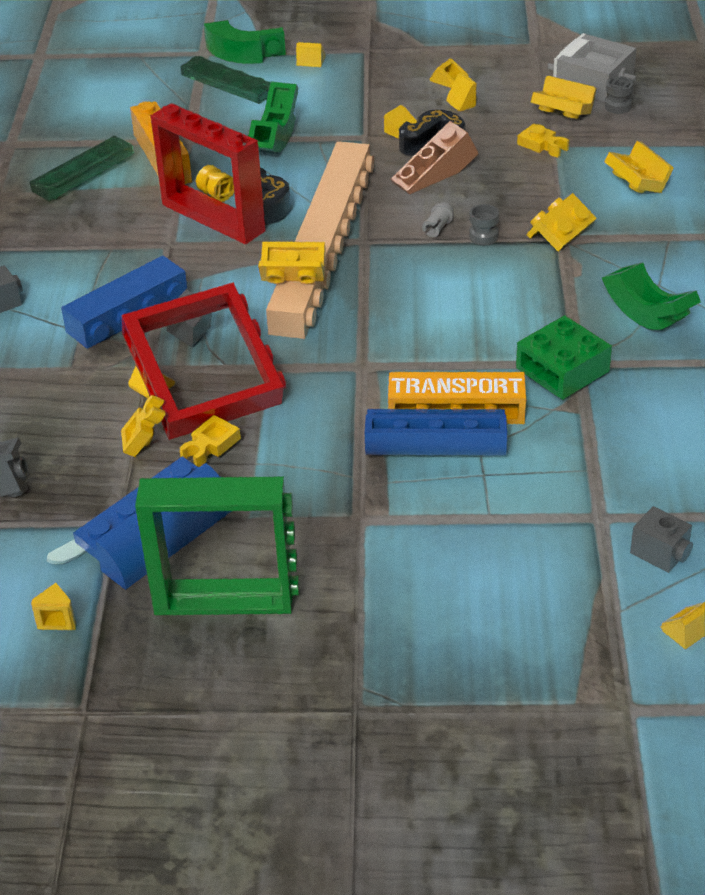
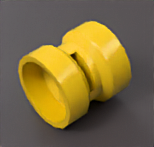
[196,165,234,202]

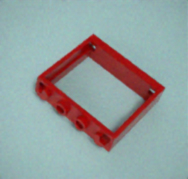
[150,103,265,245]
[122,282,286,440]

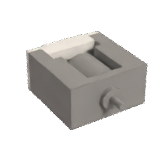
[548,33,637,102]

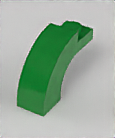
[204,20,286,64]
[248,81,299,153]
[602,262,701,330]

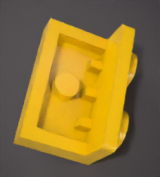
[531,76,597,119]
[604,141,673,193]
[526,193,597,252]
[258,242,326,284]

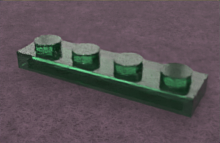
[180,56,270,104]
[29,135,134,201]

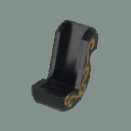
[399,110,465,156]
[260,168,291,225]

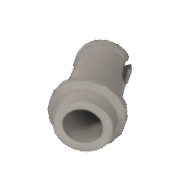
[422,202,454,237]

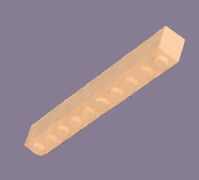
[266,141,374,339]

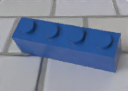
[61,255,188,349]

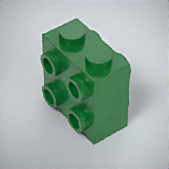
[516,315,612,400]

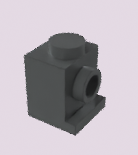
[0,437,29,497]

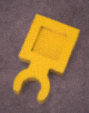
[517,123,569,157]
[121,395,165,457]
[179,415,241,467]

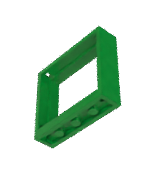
[135,476,300,615]

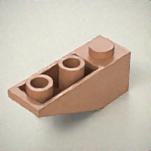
[391,121,479,195]

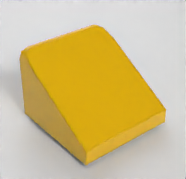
[429,58,469,88]
[447,72,477,111]
[384,105,417,139]

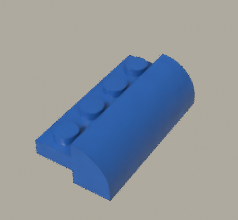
[364,409,507,456]
[73,456,232,590]

